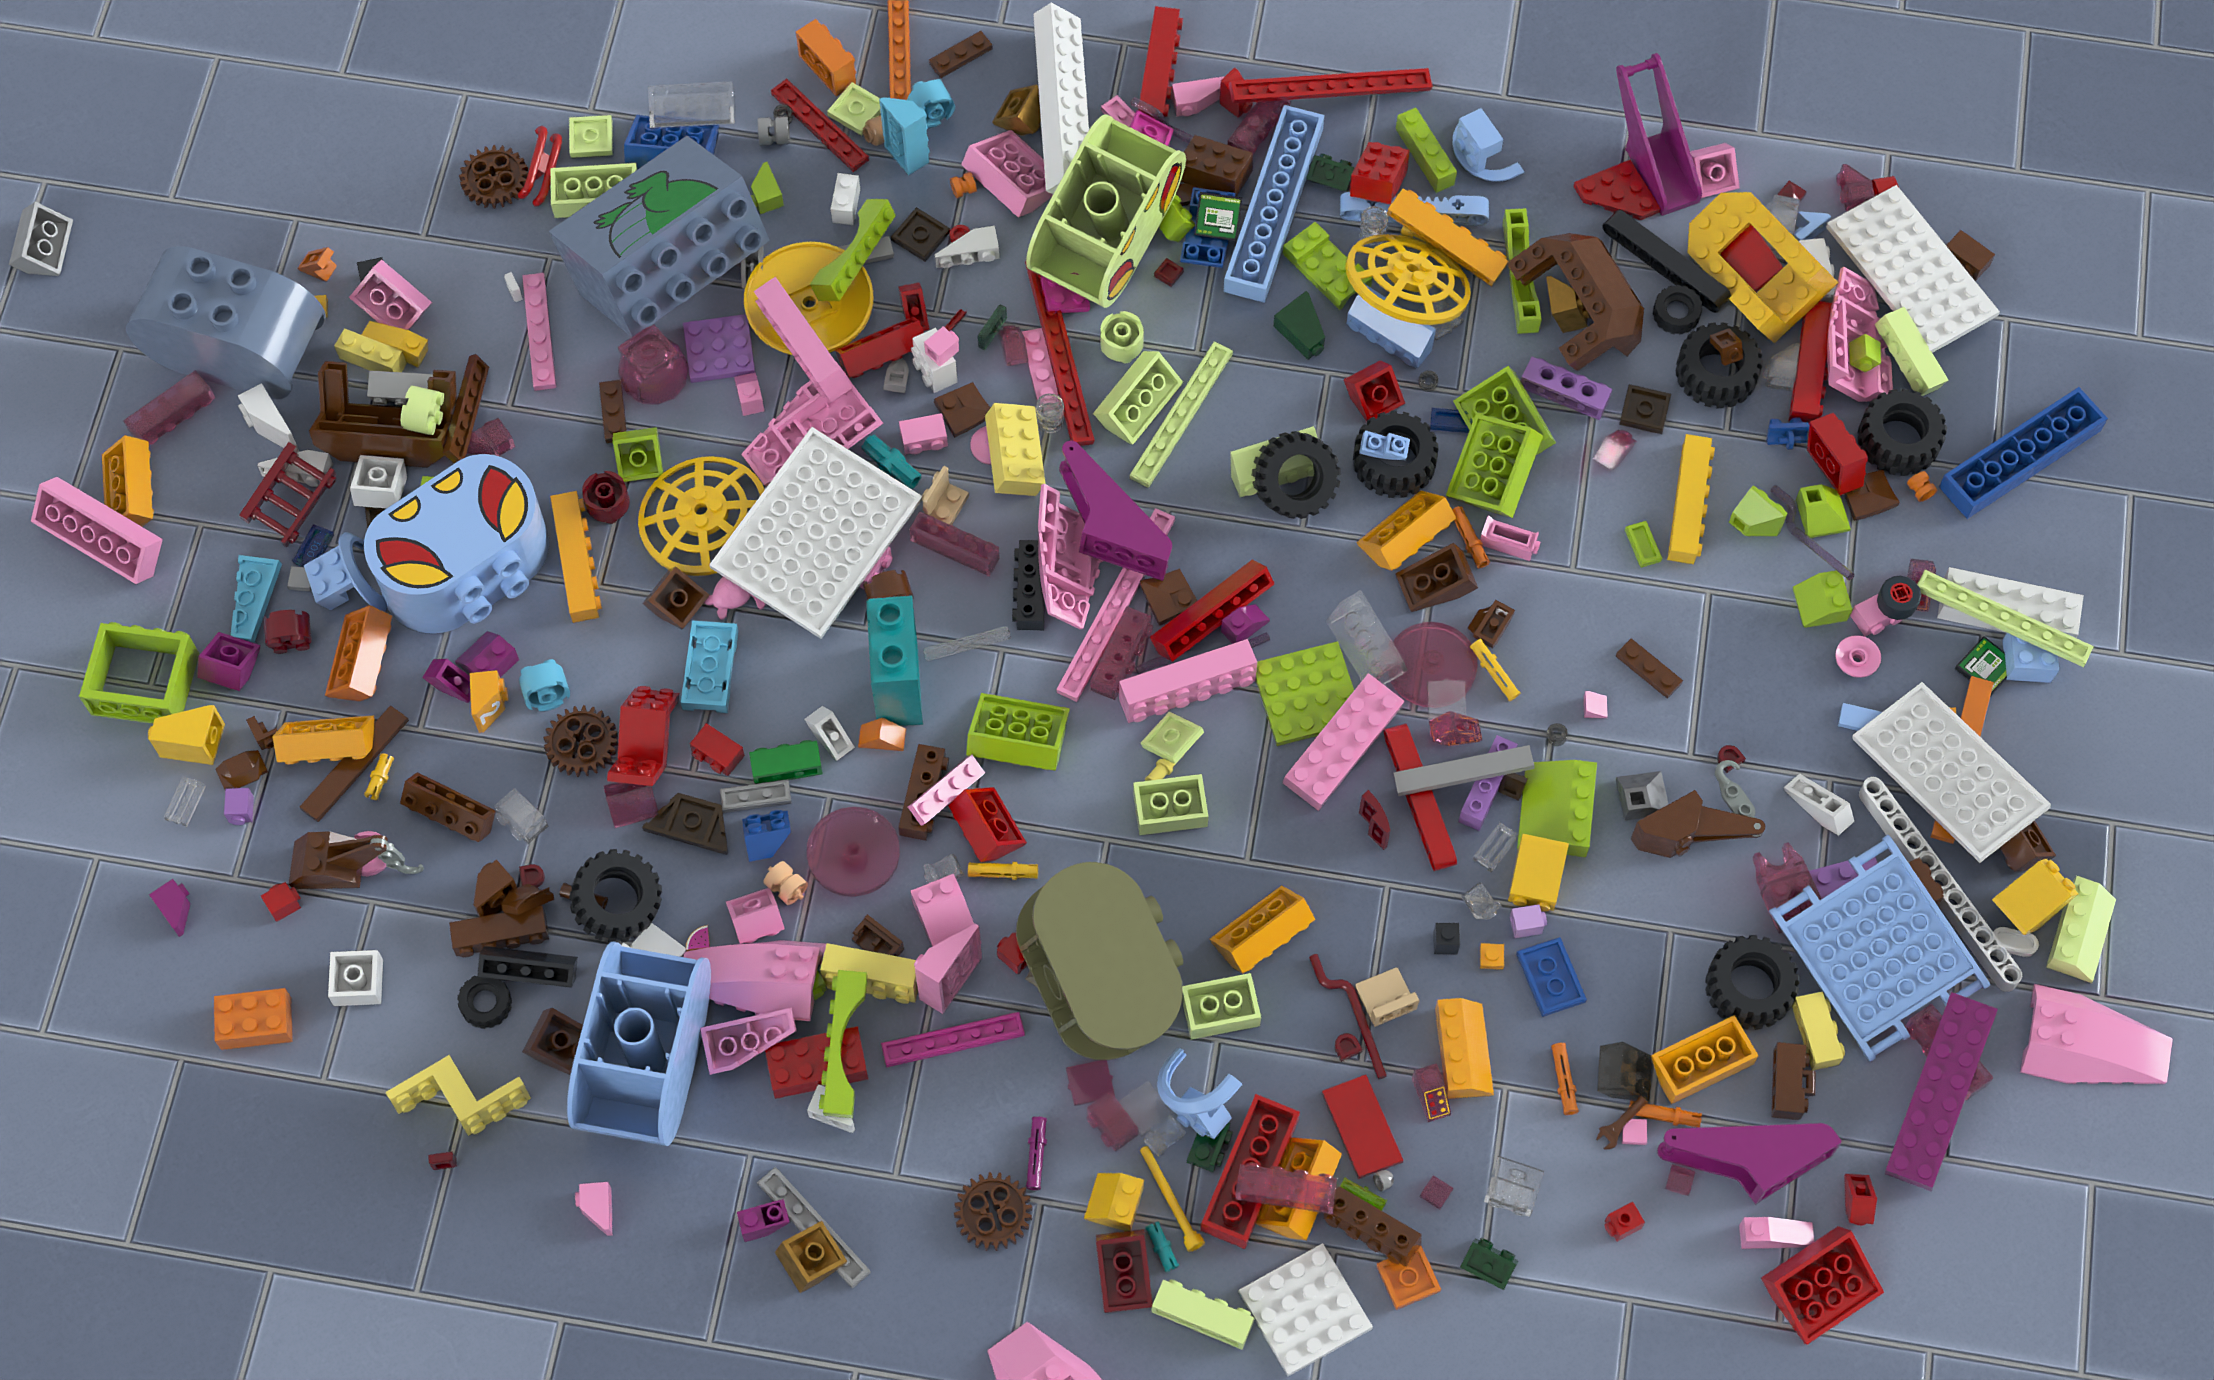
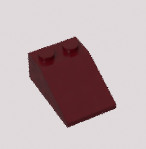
[1096,1229,1153,1313]

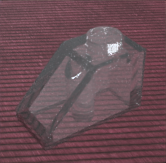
[1763,343,1800,391]

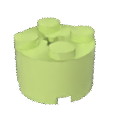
[1100,311,1144,363]
[401,386,444,435]

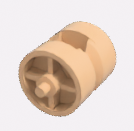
[764,861,808,905]

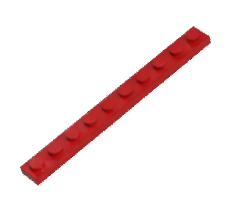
[1228,68,1433,104]
[1025,261,1095,446]

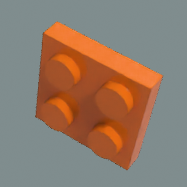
[1376,1246,1441,1310]

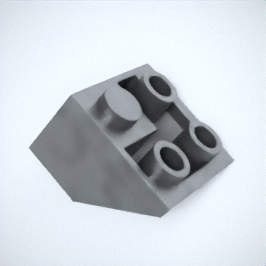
[1616,771,1668,821]

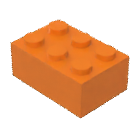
[796,19,856,96]
[214,988,293,1050]

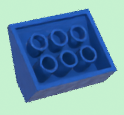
[624,115,719,170]

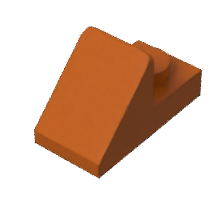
[297,247,337,281]

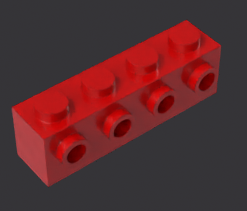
[835,316,924,378]

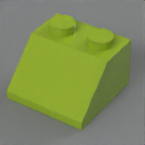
[613,427,663,482]
[1793,570,1852,628]

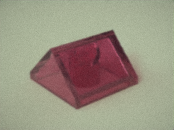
[604,782,658,828]

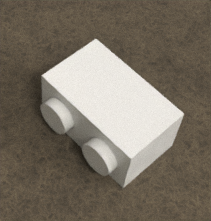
[831,173,860,225]

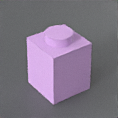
[1510,905,1547,939]

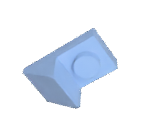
[1793,212,1831,241]

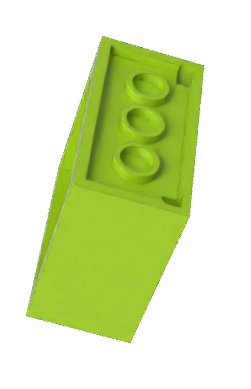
[79,622,200,724]

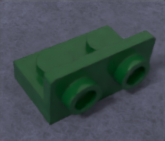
[1306,153,1355,192]
[1186,1122,1233,1172]
[1460,1238,1519,1290]

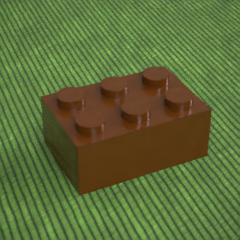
[1181,135,1253,197]

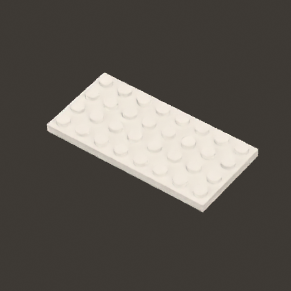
[1826,185,2000,353]
[1853,682,2051,863]

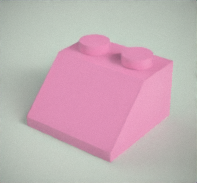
[1690,143,1740,198]
[726,888,785,944]

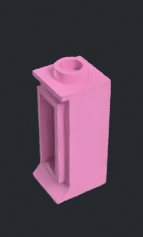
[1480,515,1541,561]

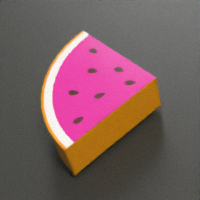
[686,925,710,951]

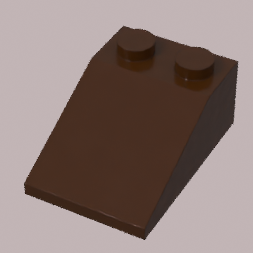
[1395,543,1478,612]
[522,1007,583,1075]

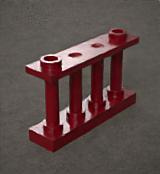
[239,442,337,547]

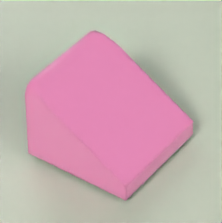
[1584,691,1607,718]

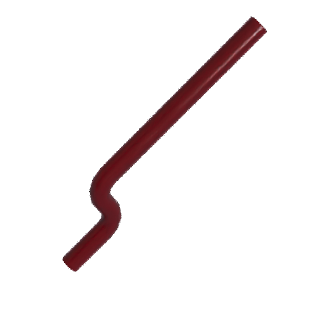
[1309,954,1387,1079]

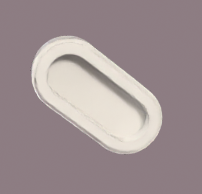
[1993,927,2039,957]

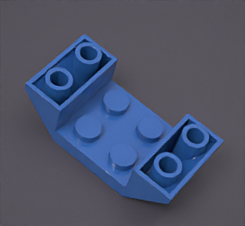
[1180,187,1235,268]

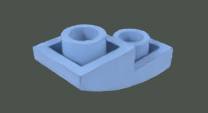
[1359,431,1410,460]

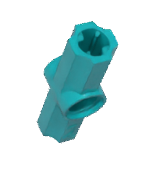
[861,434,922,489]

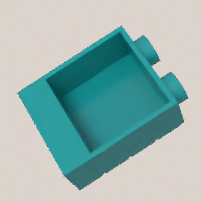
[866,596,923,726]

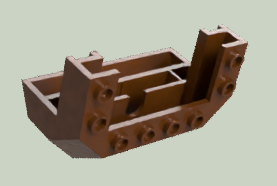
[1507,233,1644,371]
[309,361,457,468]

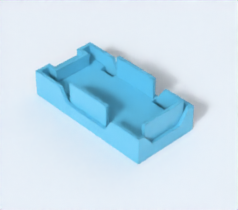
[681,620,739,713]

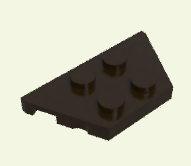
[642,793,728,855]

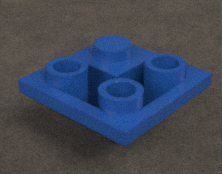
[742,810,791,862]

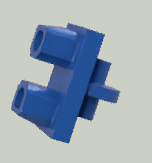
[1766,418,1809,450]

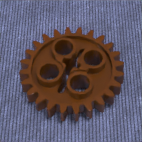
[459,145,528,209]
[543,705,618,777]
[954,1172,1032,1251]

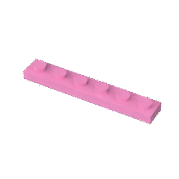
[522,273,556,391]

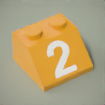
[470,670,509,733]

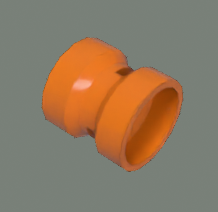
[950,172,977,198]
[1907,471,1938,502]

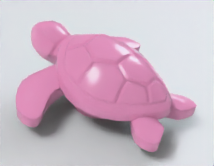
[704,577,766,620]

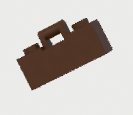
[1771,1042,1816,1120]

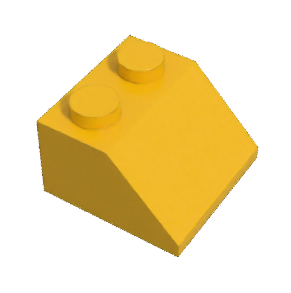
[1084,1173,1144,1231]

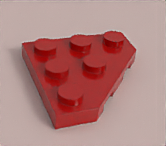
[1573,159,1661,220]

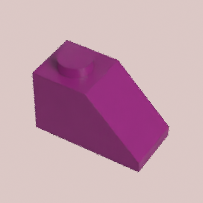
[1221,604,1270,644]
[422,658,471,703]
[149,879,191,937]

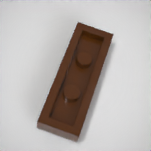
[929,30,993,78]
[599,380,627,443]
[1615,638,1683,699]

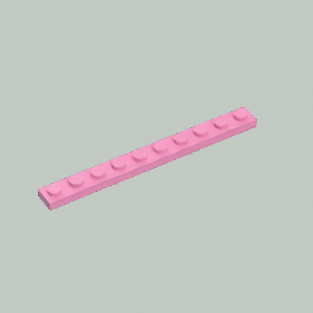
[1056,508,1175,702]

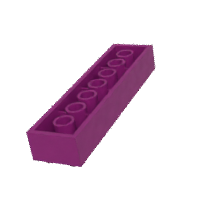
[1885,992,1998,1192]

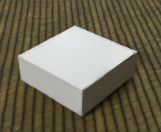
[504,272,523,302]

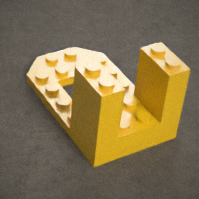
[1688,192,1839,344]

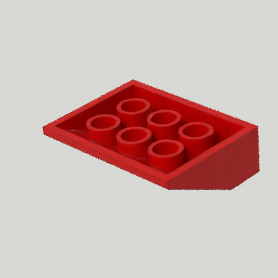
[1761,1226,1884,1345]

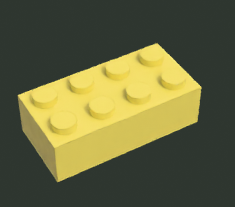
[985,403,1046,496]
[820,943,918,1004]

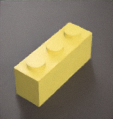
[334,328,407,372]
[1792,991,1845,1071]

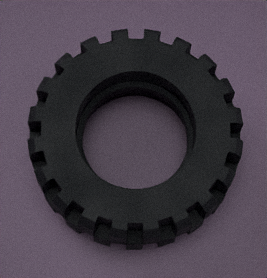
[1676,322,1763,408]
[1857,389,1947,476]
[1353,411,1439,498]
[1252,431,1341,519]
[569,849,662,943]
[1705,935,1800,1030]

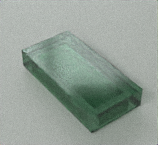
[977,304,1007,350]

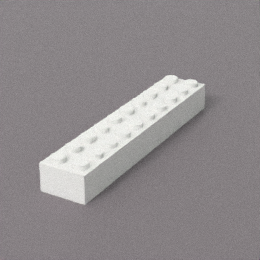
[1034,3,1089,194]

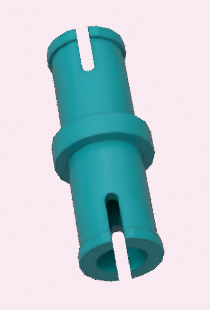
[1145,1221,1180,1272]

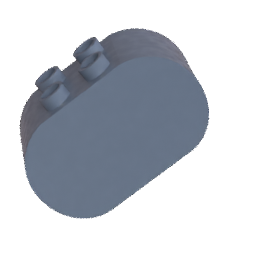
[126,246,326,399]

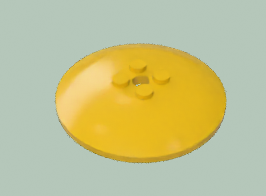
[744,242,874,355]

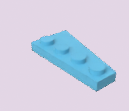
[231,555,282,643]

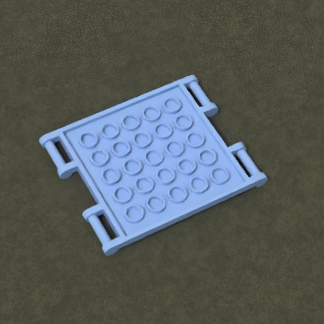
[1769,835,1990,1062]

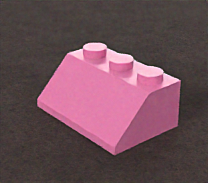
[349,260,432,330]

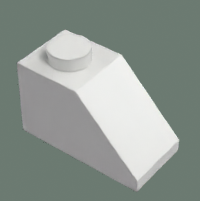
[804,706,855,761]
[807,1084,855,1133]

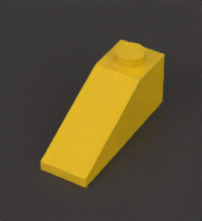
[361,321,428,368]

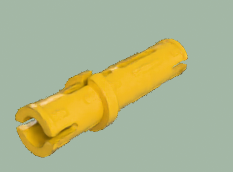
[1470,639,1521,702]
[968,862,1038,880]

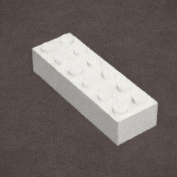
[1937,567,2084,638]

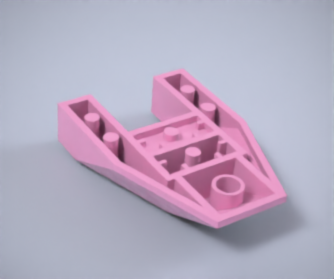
[988,1322,1102,1380]

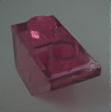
[1836,164,1875,212]
[998,325,1029,366]
[467,418,515,456]
[1593,430,1637,470]

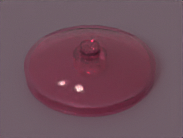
[1387,622,1478,708]
[807,807,900,897]

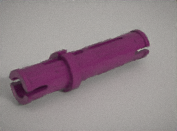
[1026,1116,1047,1191]

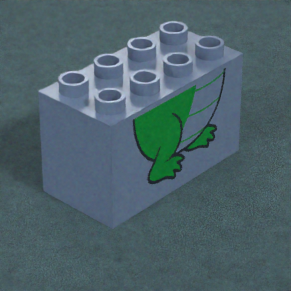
[549,136,770,338]

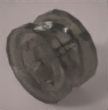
[773,104,793,124]
[1418,370,1438,392]
[1547,723,1568,746]

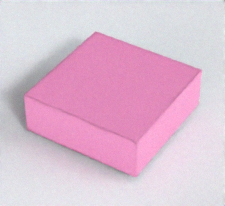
[1622,1119,1647,1145]

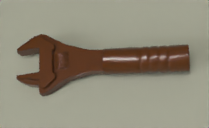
[1596,1096,1648,1150]

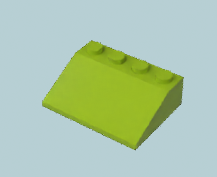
[1453,366,1556,455]
[1445,413,1543,518]
[966,693,1070,771]
[1517,760,1597,857]

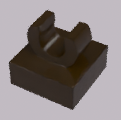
[1498,773,1528,801]

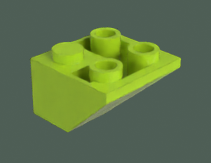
[1795,484,1851,539]
[1729,485,1788,536]

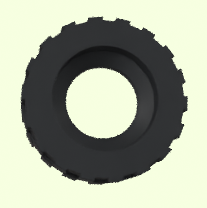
[1653,285,1703,335]
[457,976,512,1029]

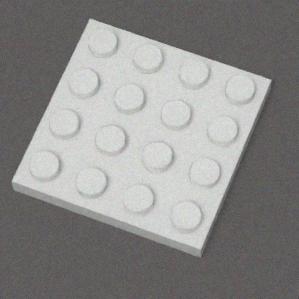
[1239,1243,1373,1376]

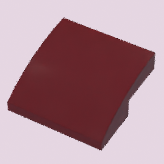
[1359,790,1390,850]

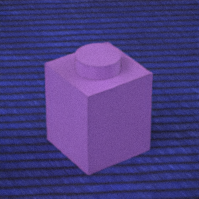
[224,788,254,825]

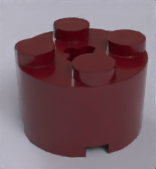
[582,471,630,524]
[264,610,312,654]

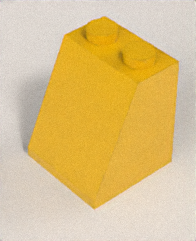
[148,705,225,765]
[1508,834,1569,912]
[1992,859,2078,935]

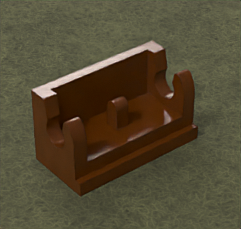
[852,914,904,957]

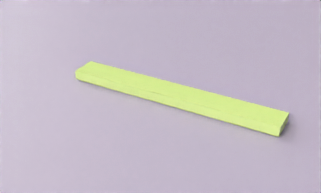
[1130,342,1233,488]
[1917,570,2094,667]

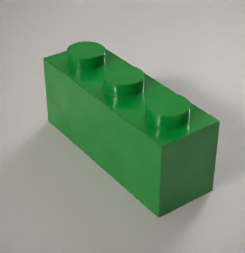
[749,740,823,784]

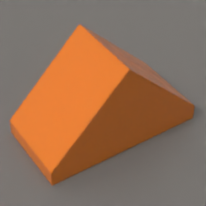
[858,718,906,751]

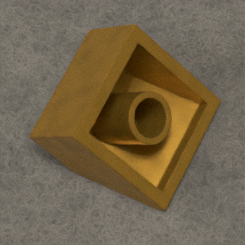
[992,85,1041,136]
[1546,276,1590,333]
[775,1221,847,1293]

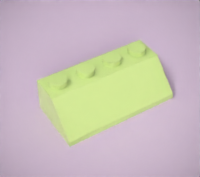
[1093,351,1183,445]
[1231,426,1317,497]
[2046,876,2116,983]

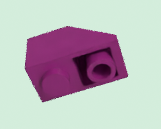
[736,1199,790,1242]

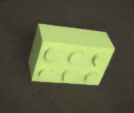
[1133,774,1208,835]
[1182,973,1261,1040]

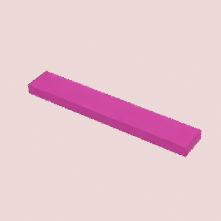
[881,1012,1025,1068]

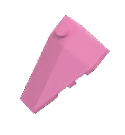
[700,1008,797,1075]

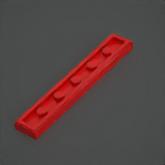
[771,78,869,172]

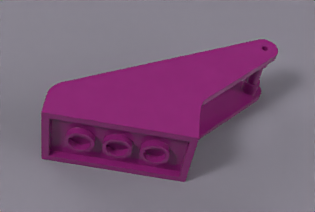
[1616,53,1702,216]
[1059,441,1172,581]
[1657,1123,1842,1205]

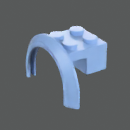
[1452,108,1524,182]
[304,532,387,612]
[1157,1048,1242,1139]

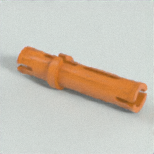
[1452,506,1490,569]
[1551,1043,1579,1115]
[1629,1100,1702,1128]

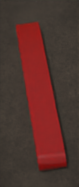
[1383,723,1457,871]

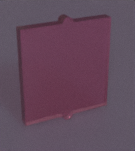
[1066,1060,1115,1106]

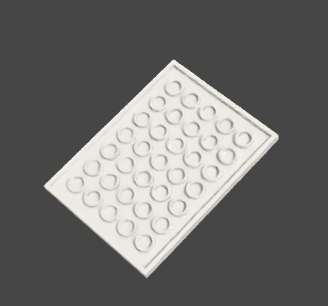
[709,427,922,639]

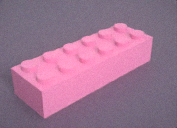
[754,277,853,403]
[31,477,163,584]
[1119,639,1257,723]
[1282,673,1404,811]

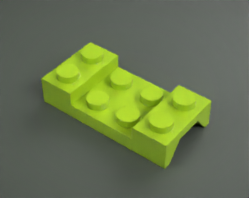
[1283,222,1373,310]

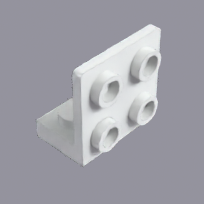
[621,923,686,957]

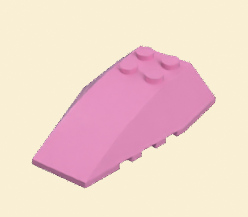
[1827,267,1893,402]
[742,362,883,486]
[1038,484,1103,629]
[683,940,826,1021]
[2020,984,2172,1084]

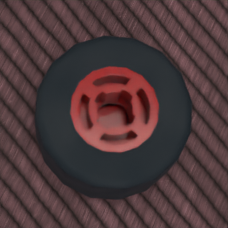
[1877,575,1921,620]

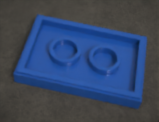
[1516,937,1587,1017]

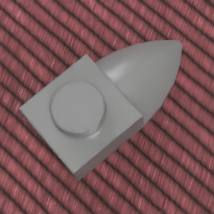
[883,358,909,393]

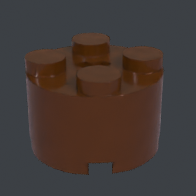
[863,570,914,600]

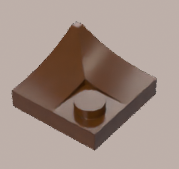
[934,382,991,438]
[1844,470,1900,521]
[1140,568,1198,626]

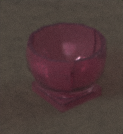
[618,324,689,405]

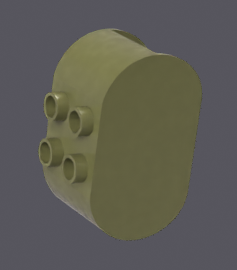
[1016,862,1183,1060]

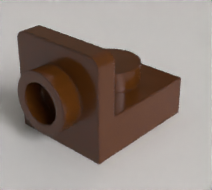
[1710,328,1743,366]
[246,716,278,750]

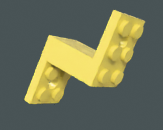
[386,1055,531,1136]

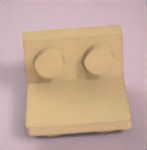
[922,466,969,531]
[1355,968,1419,1027]

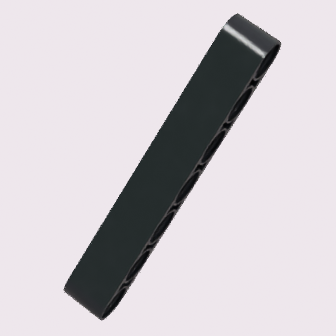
[1602,210,1731,313]

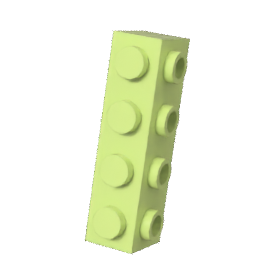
[1874,307,1948,396]
[1152,1280,1254,1350]

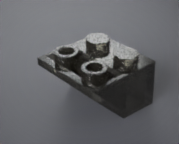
[1597,1042,1652,1101]

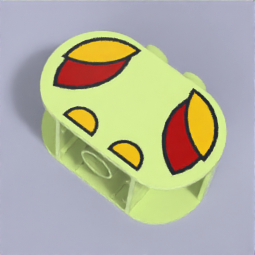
[1026,114,1186,308]

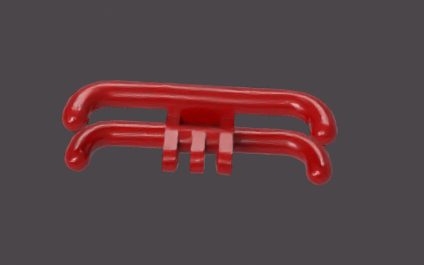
[518,126,562,207]

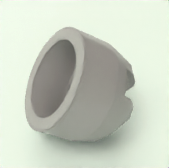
[1373,1170,1394,1191]

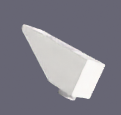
[1784,774,1854,836]

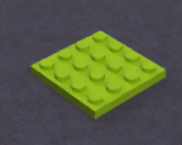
[1256,641,1354,746]

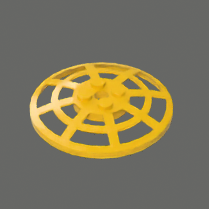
[1345,234,1471,325]
[638,456,765,576]

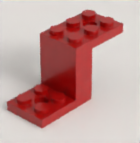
[607,686,680,786]

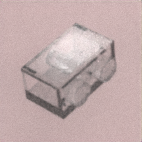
[494,788,548,844]

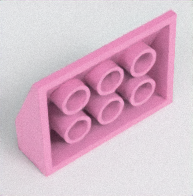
[961,130,1053,218]
[914,924,982,1014]

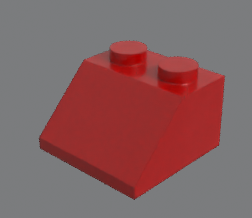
[1343,360,1405,422]

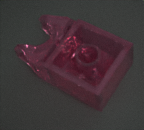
[1753,842,1822,934]

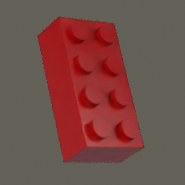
[765,1026,868,1099]

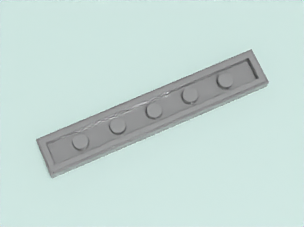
[1394,745,1535,796]
[757,1167,871,1289]

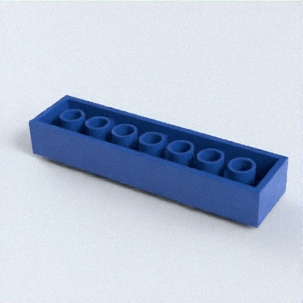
[1939,387,2108,519]

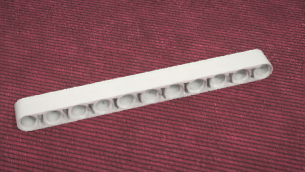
[1859,777,2022,992]

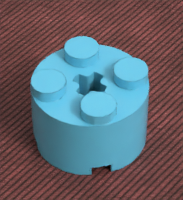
[907,79,955,128]
[519,659,570,711]

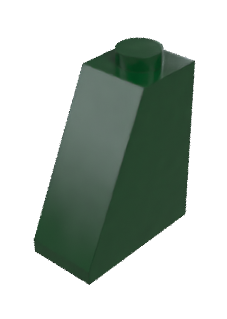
[1273,291,1325,360]

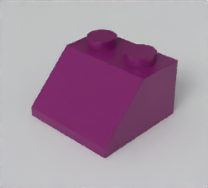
[455,631,519,678]
[197,632,261,691]

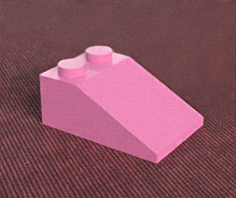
[910,874,981,947]

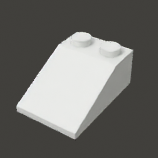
[238,383,300,452]

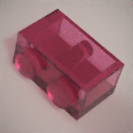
[1086,1091,1139,1152]

